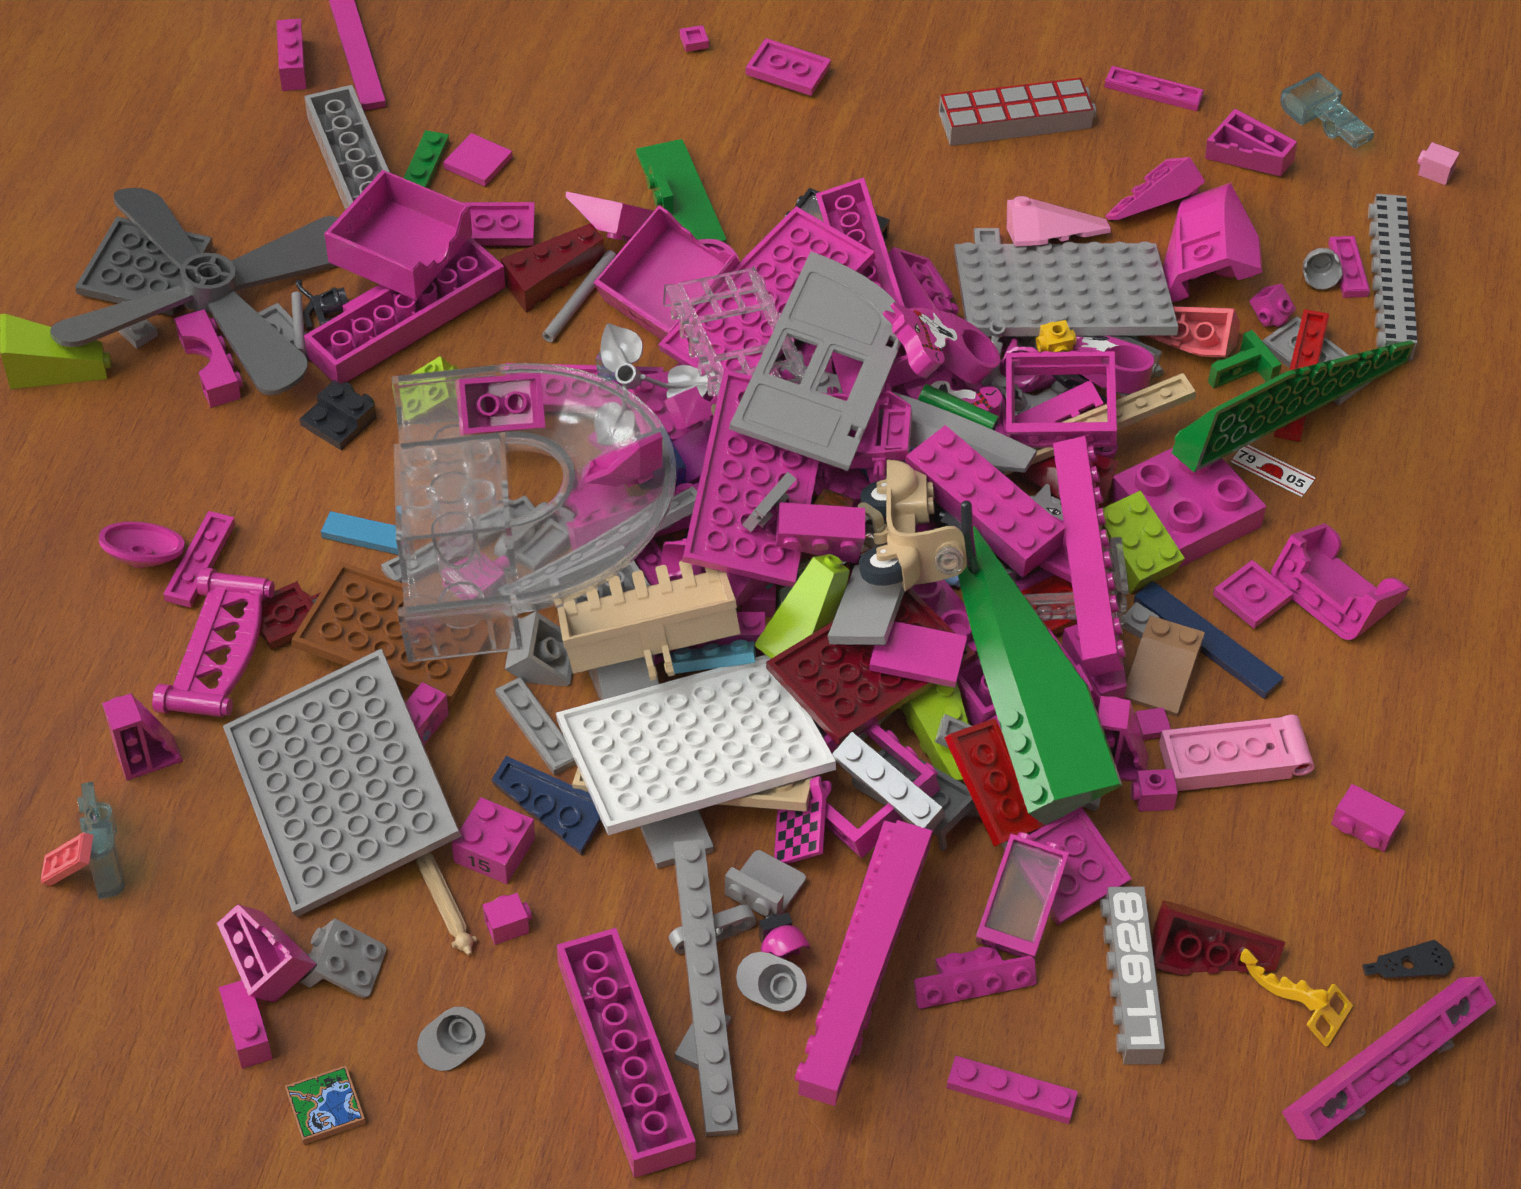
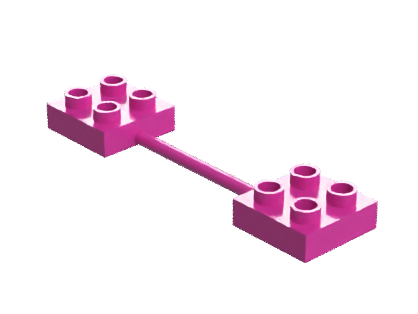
[911,448,1266,663]

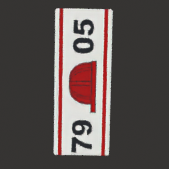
[1231,445,1315,497]

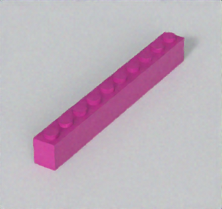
[1053,436,1126,677]
[795,820,932,1106]

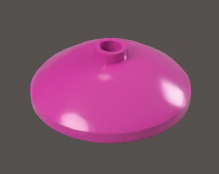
[98,522,184,568]

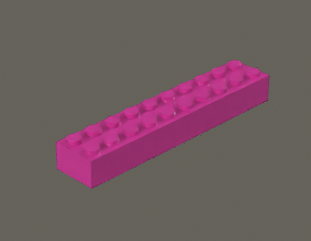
[816,177,921,387]

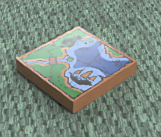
[285,1065,366,1145]

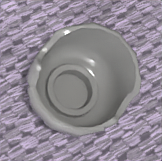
[1303,248,1342,290]

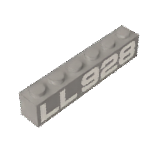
[1100,887,1165,1065]

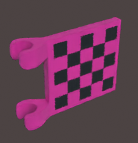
[774,776,831,864]

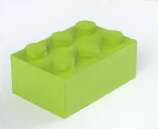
[1102,490,1185,594]

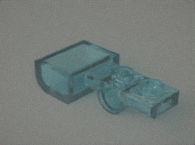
[1280,72,1374,149]
[77,781,125,899]

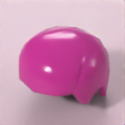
[761,925,811,959]

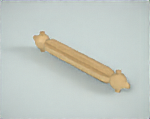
[416,853,477,955]

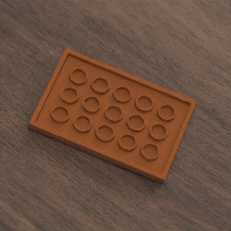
[292,561,497,704]

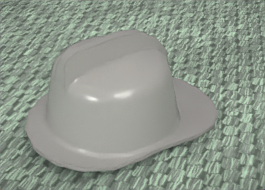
[736,952,807,1012]
[417,1007,486,1071]

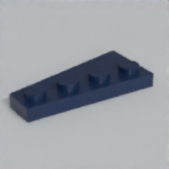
[491,756,602,856]

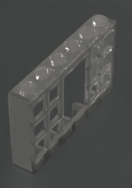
[663,266,807,398]

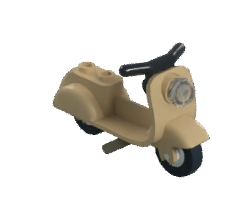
[858,460,979,591]

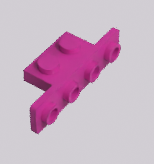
[914,947,1036,1009]

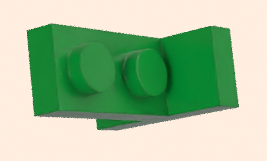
[1208,330,1282,389]

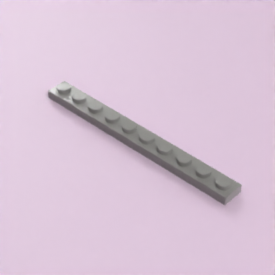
[673,840,738,1137]

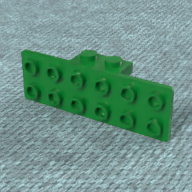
[636,139,726,243]

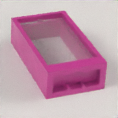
[976,832,1069,960]

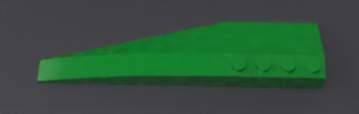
[1171,340,1415,473]
[958,526,1123,825]

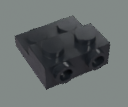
[300,380,376,450]

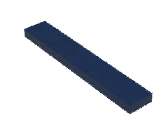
[1133,580,1284,699]

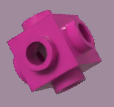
[1249,284,1296,327]

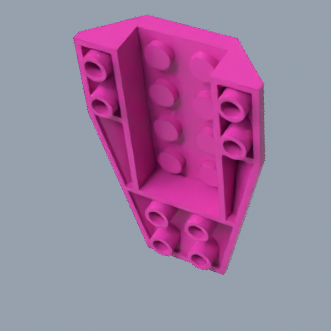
[1162,183,1262,302]

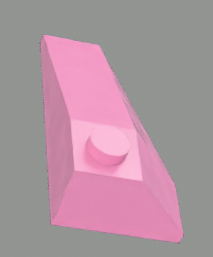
[1007,196,1111,246]

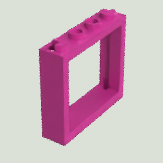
[1006,351,1117,448]
[810,721,940,858]

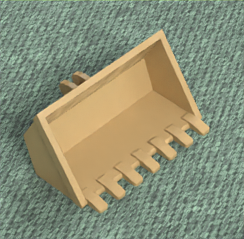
[557,561,741,681]

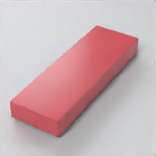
[41,832,94,886]

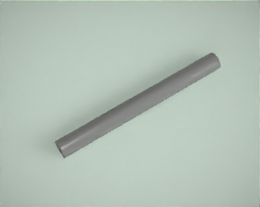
[542,250,616,342]

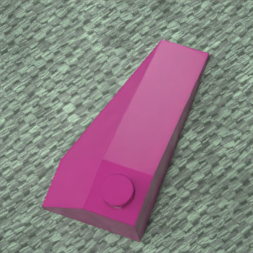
[1105,157,1205,220]

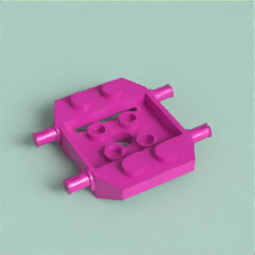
[817,383,913,484]

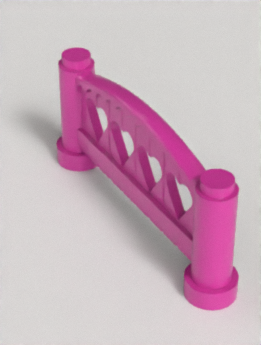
[152,568,275,717]

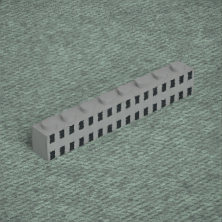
[1368,194,1417,360]

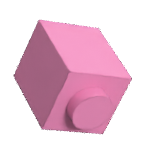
[1417,142,1459,185]

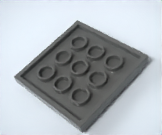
[75,216,213,316]

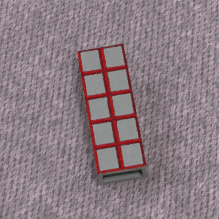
[939,77,1096,146]

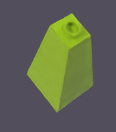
[0,314,111,389]
[754,554,850,658]

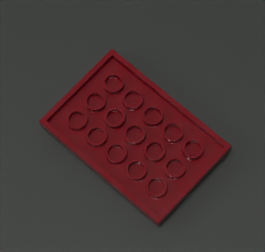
[766,588,976,746]

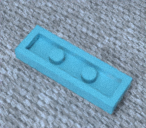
[670,640,756,674]

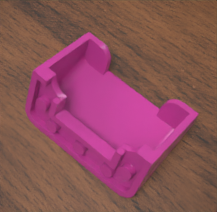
[1271,523,1410,640]

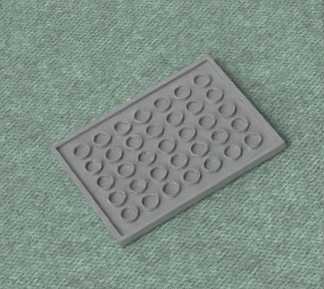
[954,242,1178,336]
[223,649,462,917]

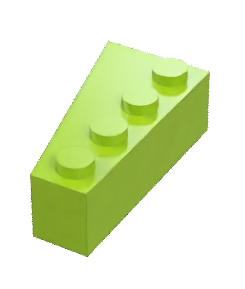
[899,683,968,785]

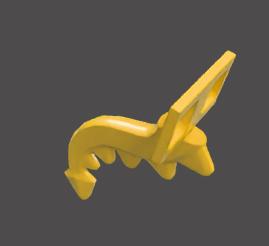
[1240,949,1353,1046]

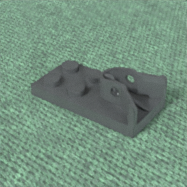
[851,749,979,851]

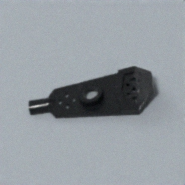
[1362,939,1454,979]

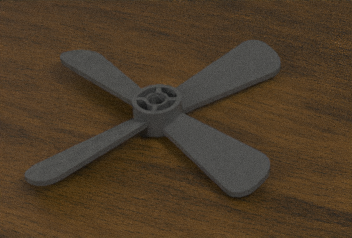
[50,188,339,395]

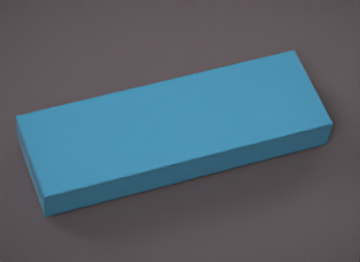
[321,511,409,555]

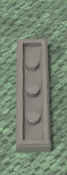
[495,677,577,776]

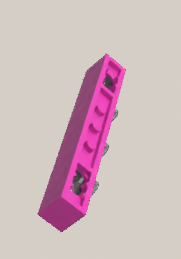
[1282,976,1496,1140]

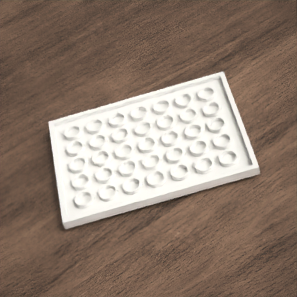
[556,655,836,835]

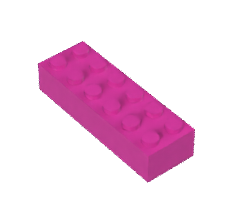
[905,425,1065,577]

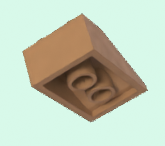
[1124,615,1205,717]

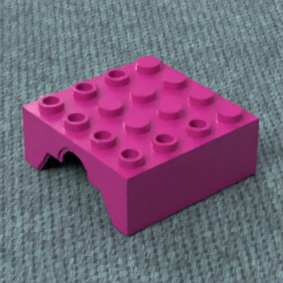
[324,170,472,300]
[593,205,740,340]

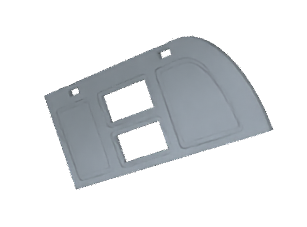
[729,252,902,471]

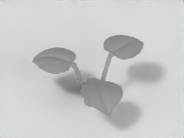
[596,323,711,446]

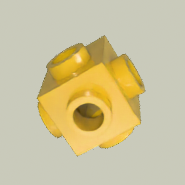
[1036,320,1076,352]

